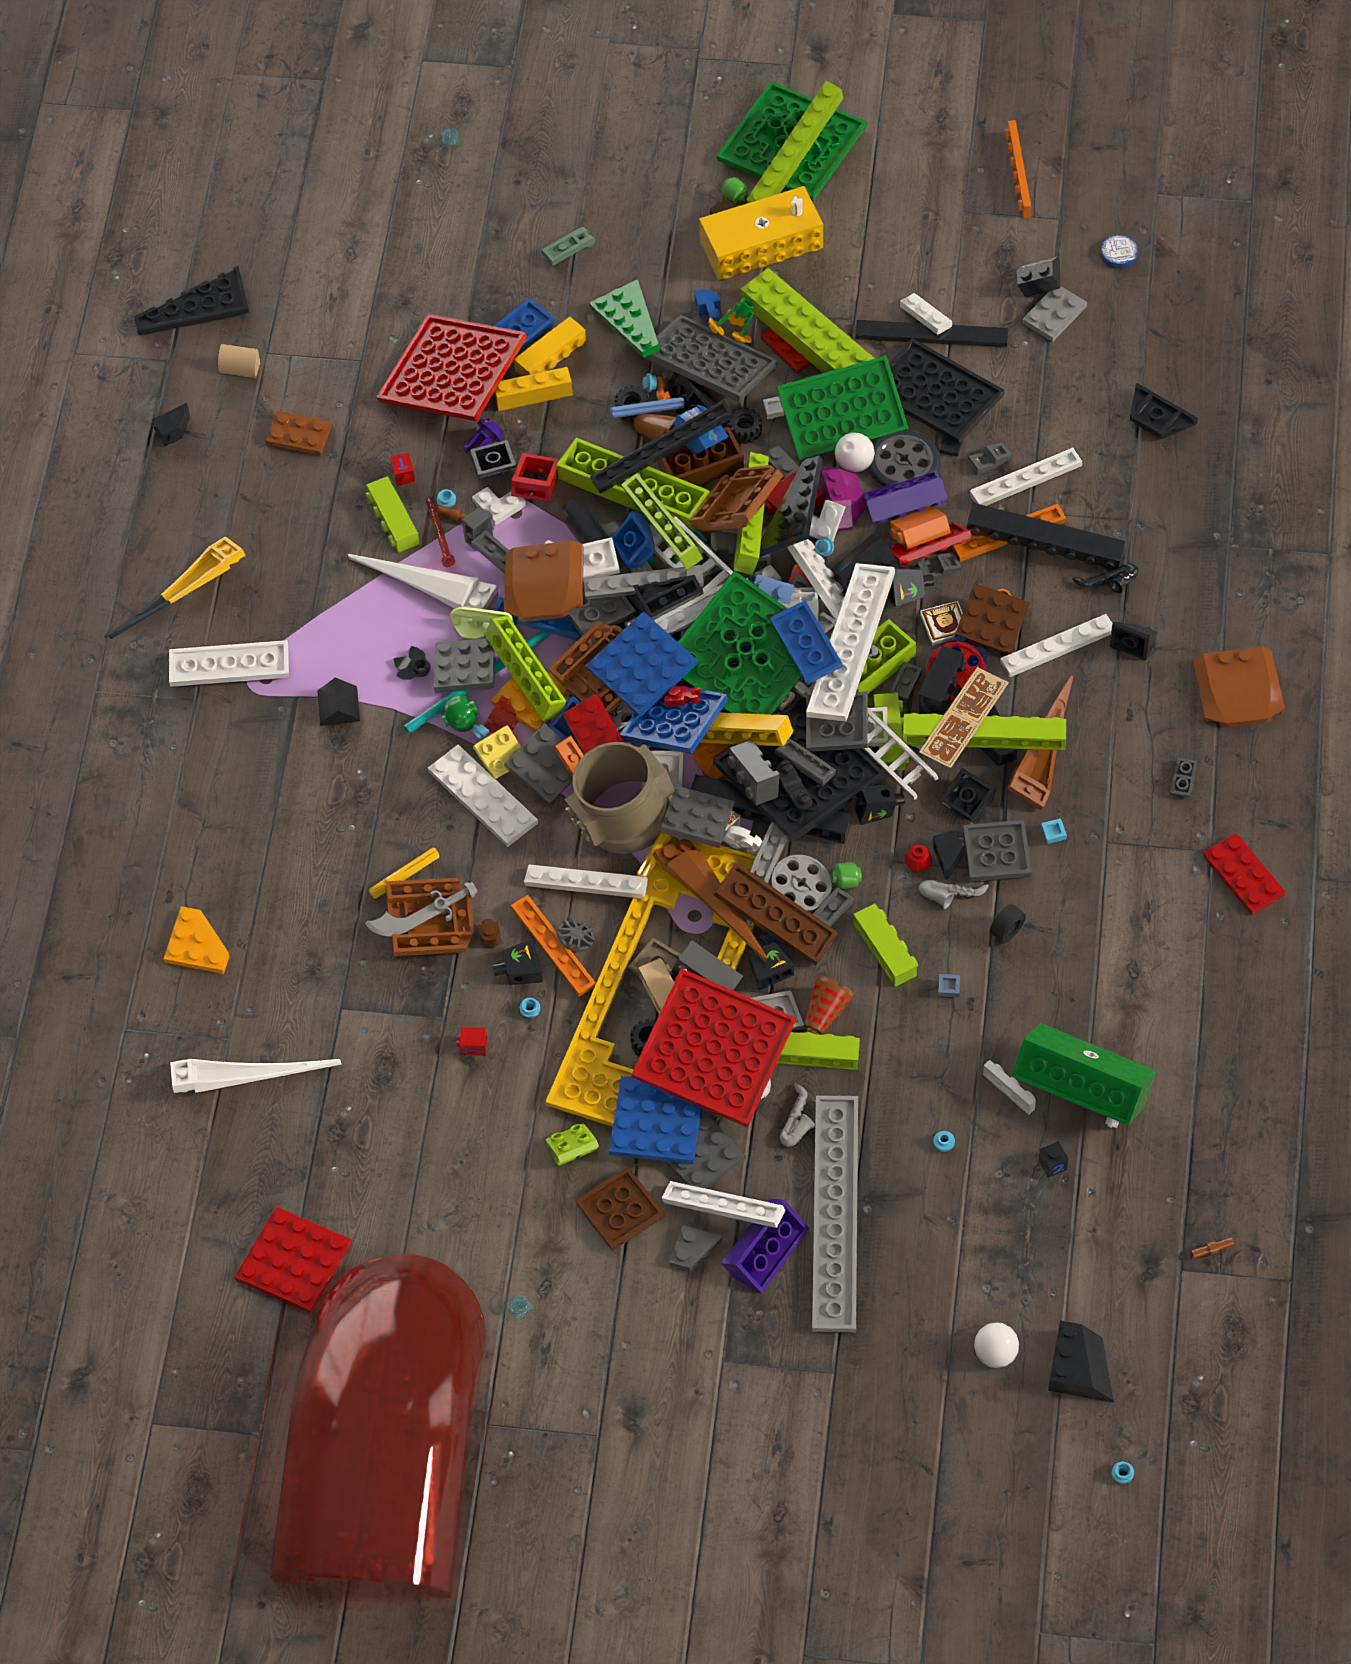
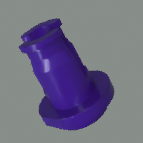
[463,418,503,453]

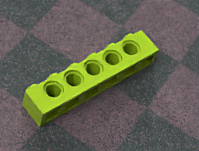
[485,616,566,721]

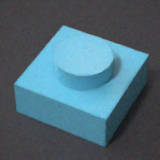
[1041,818,1067,844]

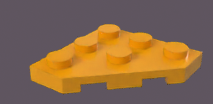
[164,906,230,974]

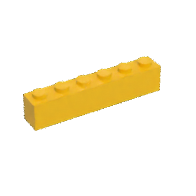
[700,713,793,746]

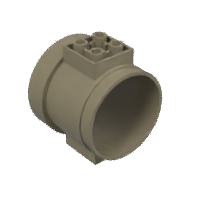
[564,742,675,854]

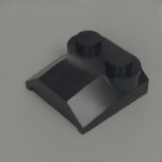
[940,768,997,822]

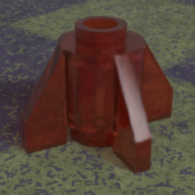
[484,695,519,733]

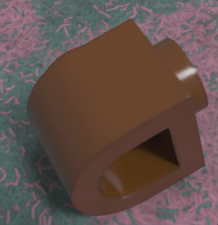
[478,919,501,948]

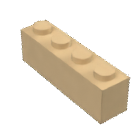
[638,958,675,1014]

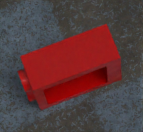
[511,453,560,502]

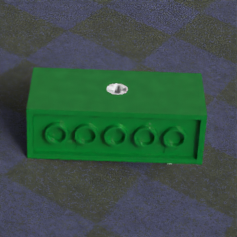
[1011,1023,1157,1128]

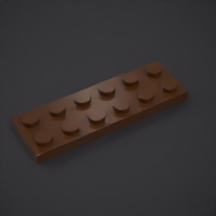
[714,862,838,966]

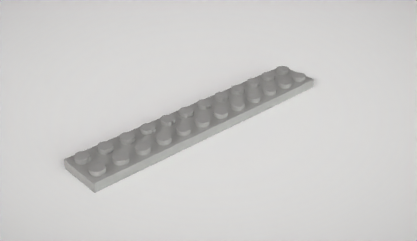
[812,1095,858,1332]

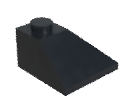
[1110,622,1157,661]

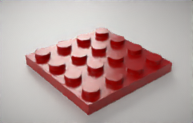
[235,1206,352,1314]

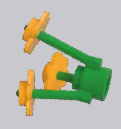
[708,298,755,344]

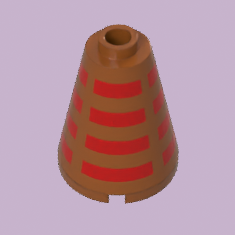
[804,976,854,1035]

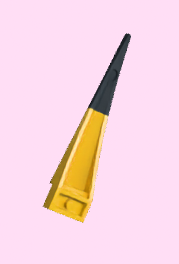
[109,536,245,639]

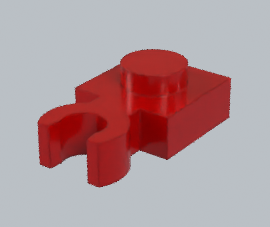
[664,686,701,706]

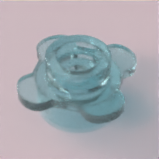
[441,128,460,146]
[507,1295,533,1319]

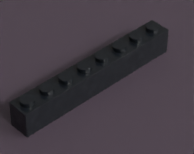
[966,503,1125,570]
[691,774,852,844]

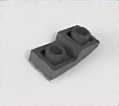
[1170,757,1198,797]

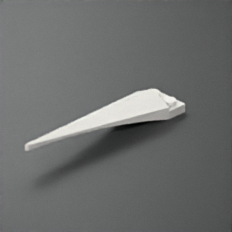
[348,554,498,610]
[170,1059,341,1093]

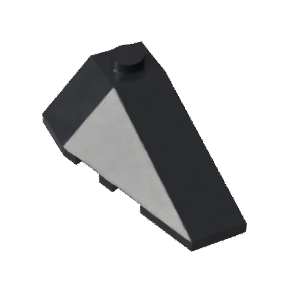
[666,371,719,415]

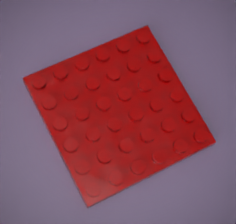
[377,314,527,421]
[631,968,797,1128]

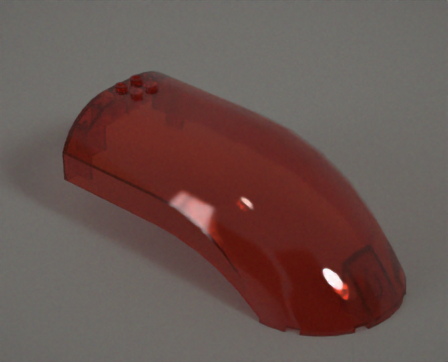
[270,1254,486,1598]

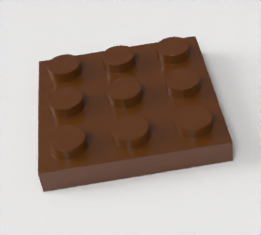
[954,583,1030,655]
[575,1167,665,1251]

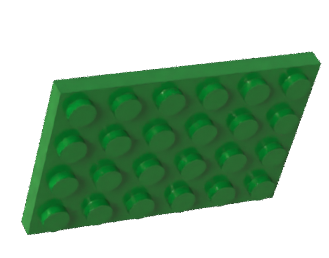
[776,355,909,461]

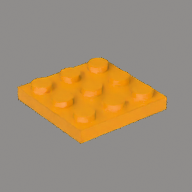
[491,671,573,732]

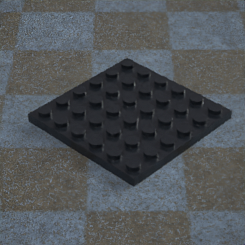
[713,697,885,842]

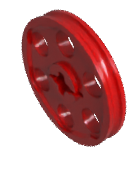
[926,642,986,702]

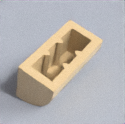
[218,344,260,378]

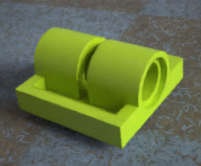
[545,1123,599,1166]

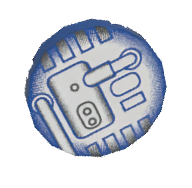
[1101,235,1138,268]

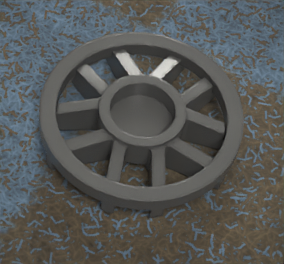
[557,918,595,952]

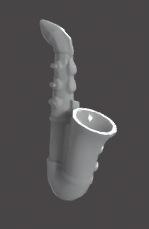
[918,880,989,909]
[779,1083,815,1147]

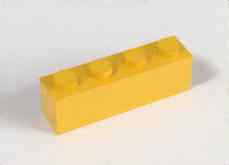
[514,316,586,376]
[494,367,573,411]

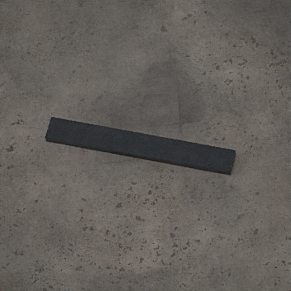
[855,320,1008,347]
[590,400,734,494]

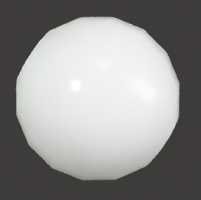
[835,432,875,472]
[974,1323,1019,1368]

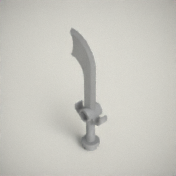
[365,882,478,936]

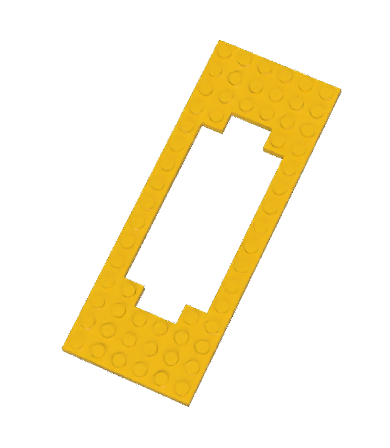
[546,836,778,1127]

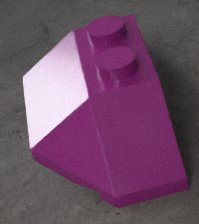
[818,466,867,531]

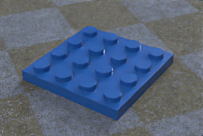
[586,612,698,717]
[620,684,728,754]
[609,1076,702,1164]

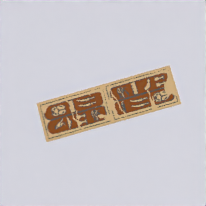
[919,667,1009,768]

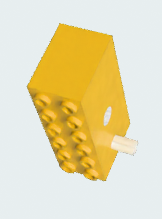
[699,186,823,280]

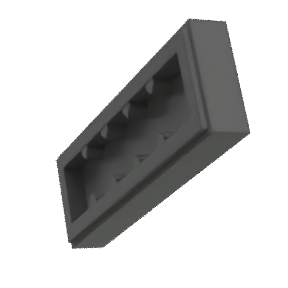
[775,738,836,786]

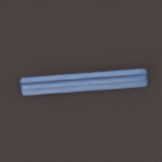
[610,397,685,418]

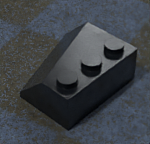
[830,533,900,595]
[1048,1320,1114,1402]

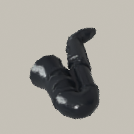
[1072,564,1139,593]

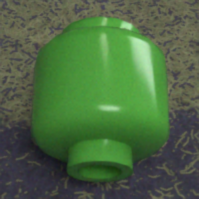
[721,177,748,205]
[830,862,862,889]

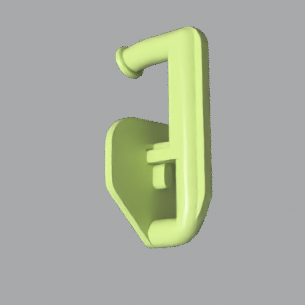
[450,607,514,640]

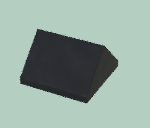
[317,677,360,726]

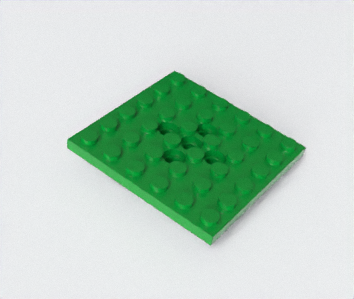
[717,81,867,201]
[678,571,831,715]

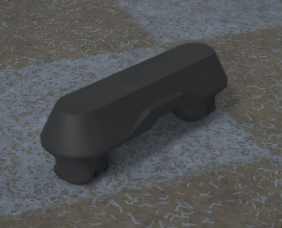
[776,760,812,811]

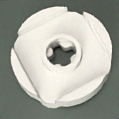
[723,826,763,856]

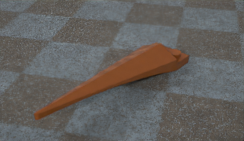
[1007,675,1073,810]
[653,839,767,962]

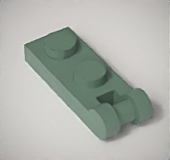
[542,227,596,266]

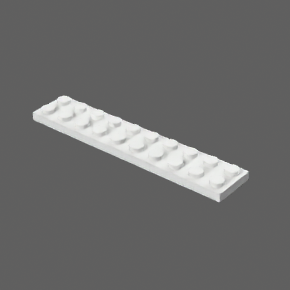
[806,563,895,721]

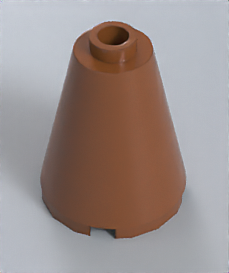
[634,413,676,442]

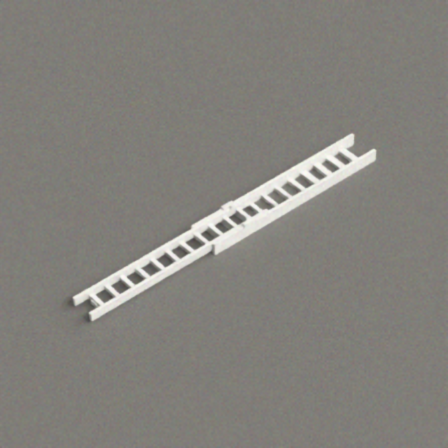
[654,516,938,800]

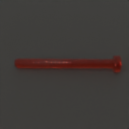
[426,496,456,567]

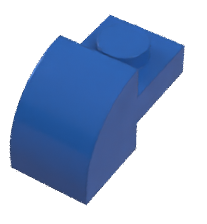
[694,289,721,325]

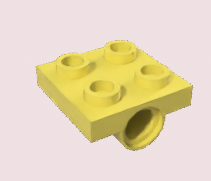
[473,725,521,780]

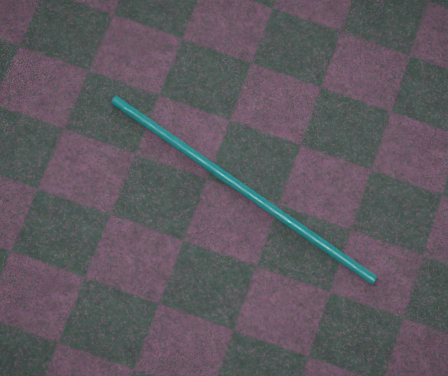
[404,555,656,734]

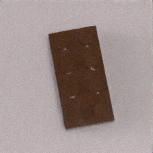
[658,427,744,486]

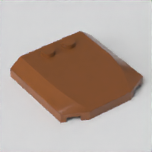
[689,465,783,531]
[504,541,584,622]
[548,621,623,714]
[1192,647,1285,728]
[386,878,474,956]

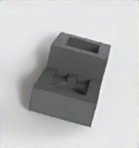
[967,442,1012,475]
[915,552,961,580]

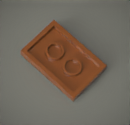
[265,411,332,456]

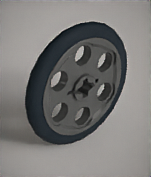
[868,430,941,486]

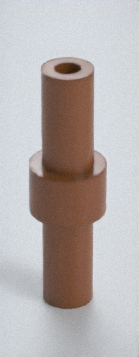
[437,505,467,522]
[1191,1237,1234,1259]

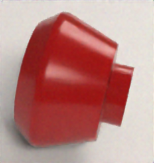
[904,845,932,871]

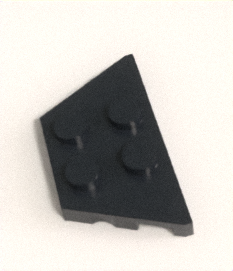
[1129,383,1198,439]

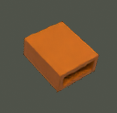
[889,506,951,549]

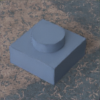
[938,974,960,997]

